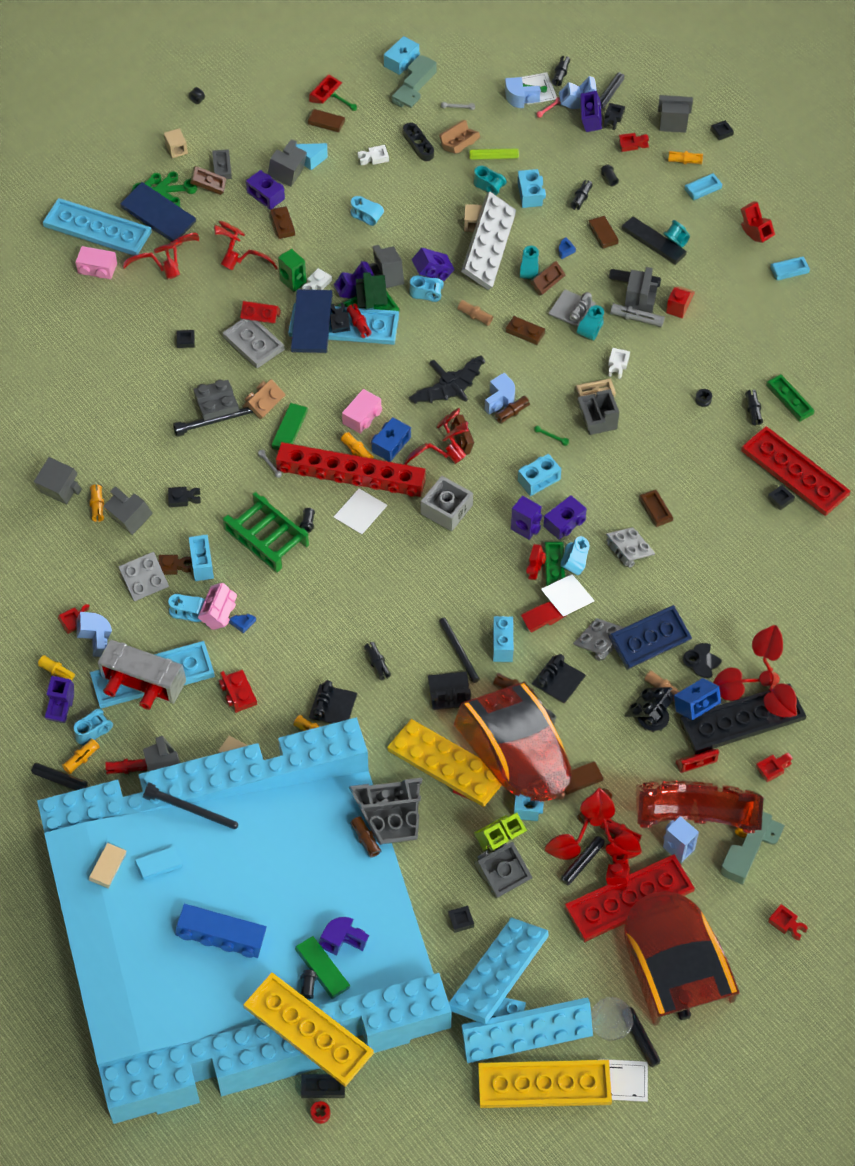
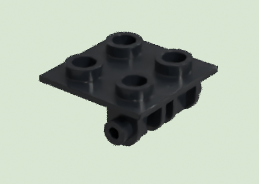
[532,654,586,704]
[428,671,471,710]
[309,680,358,724]
[624,687,674,725]

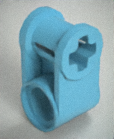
[350,196,384,226]
[409,275,444,302]
[561,536,589,575]
[168,594,205,622]
[74,709,113,745]

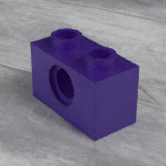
[581,91,602,132]
[246,170,285,210]
[411,247,454,281]
[511,495,542,540]
[543,495,587,540]

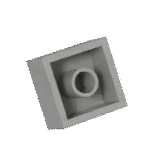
[421,476,473,531]

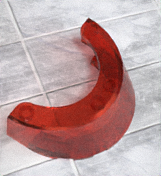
[636,781,764,833]

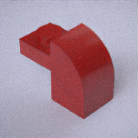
[741,201,775,243]

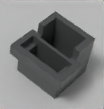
[658,95,693,133]
[268,139,307,187]
[369,245,404,288]
[625,267,658,313]
[577,389,619,435]
[34,457,82,505]
[103,486,153,535]
[143,735,180,772]

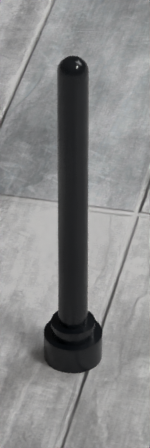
[173,407,254,437]
[142,782,238,829]

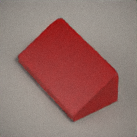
[309,74,342,104]
[675,749,719,773]

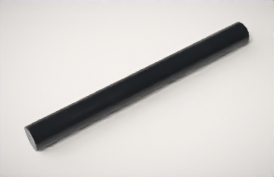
[439,618,480,683]

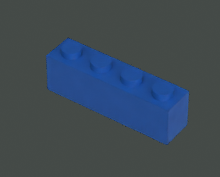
[175,904,267,958]

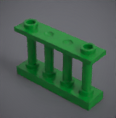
[223,492,309,573]

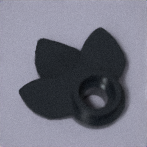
[683,643,722,678]

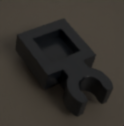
[604,103,625,130]
[330,302,350,333]
[168,487,201,508]

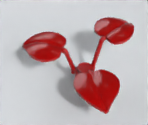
[214,220,277,270]
[123,232,199,280]
[404,408,469,465]
[713,625,797,717]
[545,788,642,860]

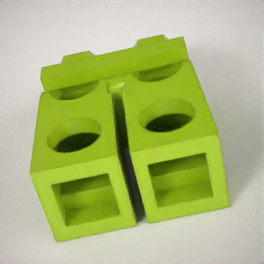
[474,813,527,851]

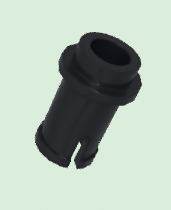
[601,164,619,187]
[299,508,315,533]
[300,970,318,999]

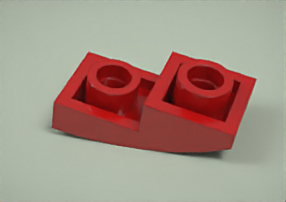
[521,601,566,633]

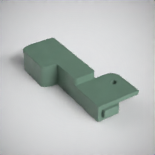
[392,55,437,108]
[721,810,785,885]

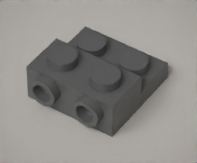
[193,379,239,421]
[474,841,533,898]

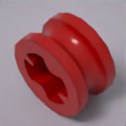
[310,1101,331,1124]

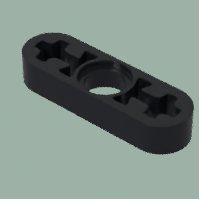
[403,122,434,161]

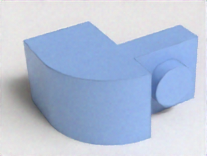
[559,76,596,109]
[505,77,540,108]
[485,373,515,415]
[76,612,112,657]

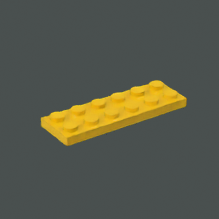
[387,719,508,807]
[243,973,374,1087]
[478,1060,612,1108]

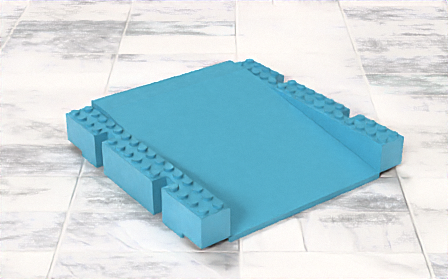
[37,717,452,1124]

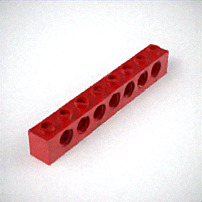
[276,442,426,497]

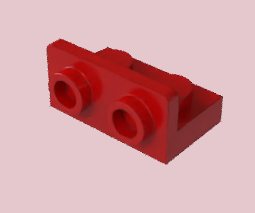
[240,301,281,324]
[218,669,258,713]

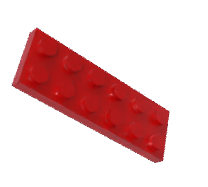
[741,426,851,516]
[564,854,695,942]

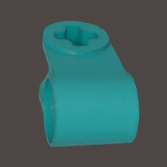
[473,166,507,195]
[663,219,690,248]
[520,245,539,279]
[577,305,604,341]

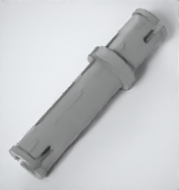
[610,303,665,327]

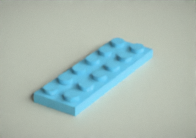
[43,198,152,256]
[288,303,399,345]
[90,641,215,709]
[449,917,549,1024]
[461,997,593,1063]

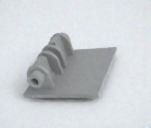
[549,290,596,327]
[606,527,655,568]
[118,552,169,601]
[573,618,624,661]

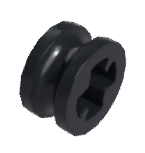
[188,87,205,104]
[695,389,713,407]

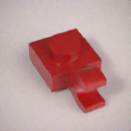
[619,133,649,152]
[756,752,793,783]

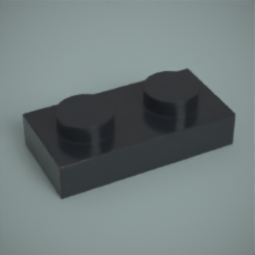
[301,1074,345,1098]

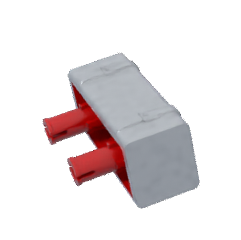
[98,640,186,710]

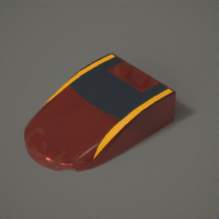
[454,681,572,801]
[624,891,740,1026]

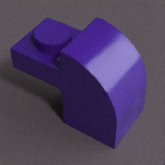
[334,261,374,298]
[45,676,74,723]
[319,917,369,956]

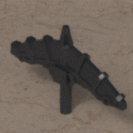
[409,355,485,404]

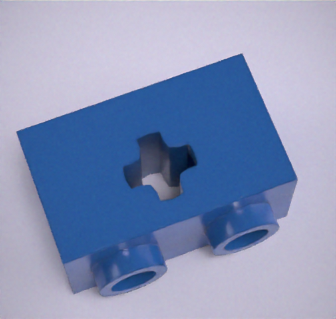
[371,417,411,462]
[674,678,721,720]

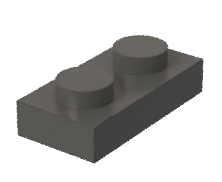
[212,149,232,179]

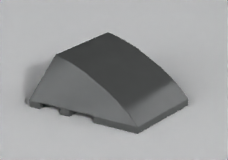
[349,778,422,845]

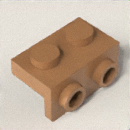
[439,120,481,154]
[242,379,286,419]

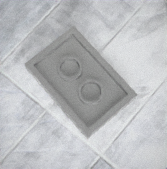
[223,319,285,368]

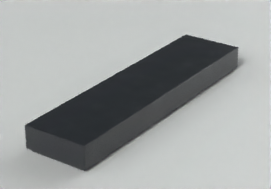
[622,216,687,265]

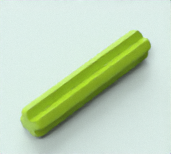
[469,148,519,160]

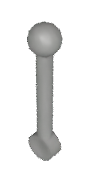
[441,102,475,110]
[258,450,282,478]

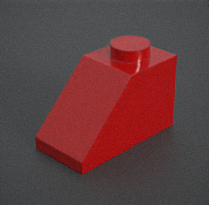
[666,286,695,319]

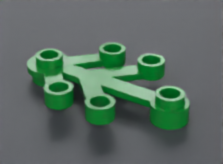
[131,171,198,207]

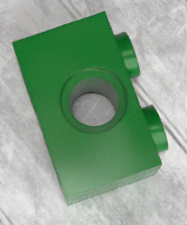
[278,248,307,292]

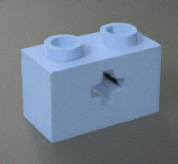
[663,816,699,863]

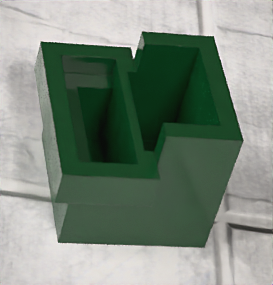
[355,272,388,310]

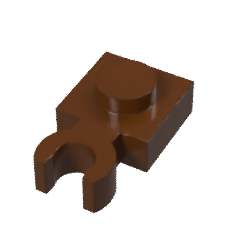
[158,555,192,575]

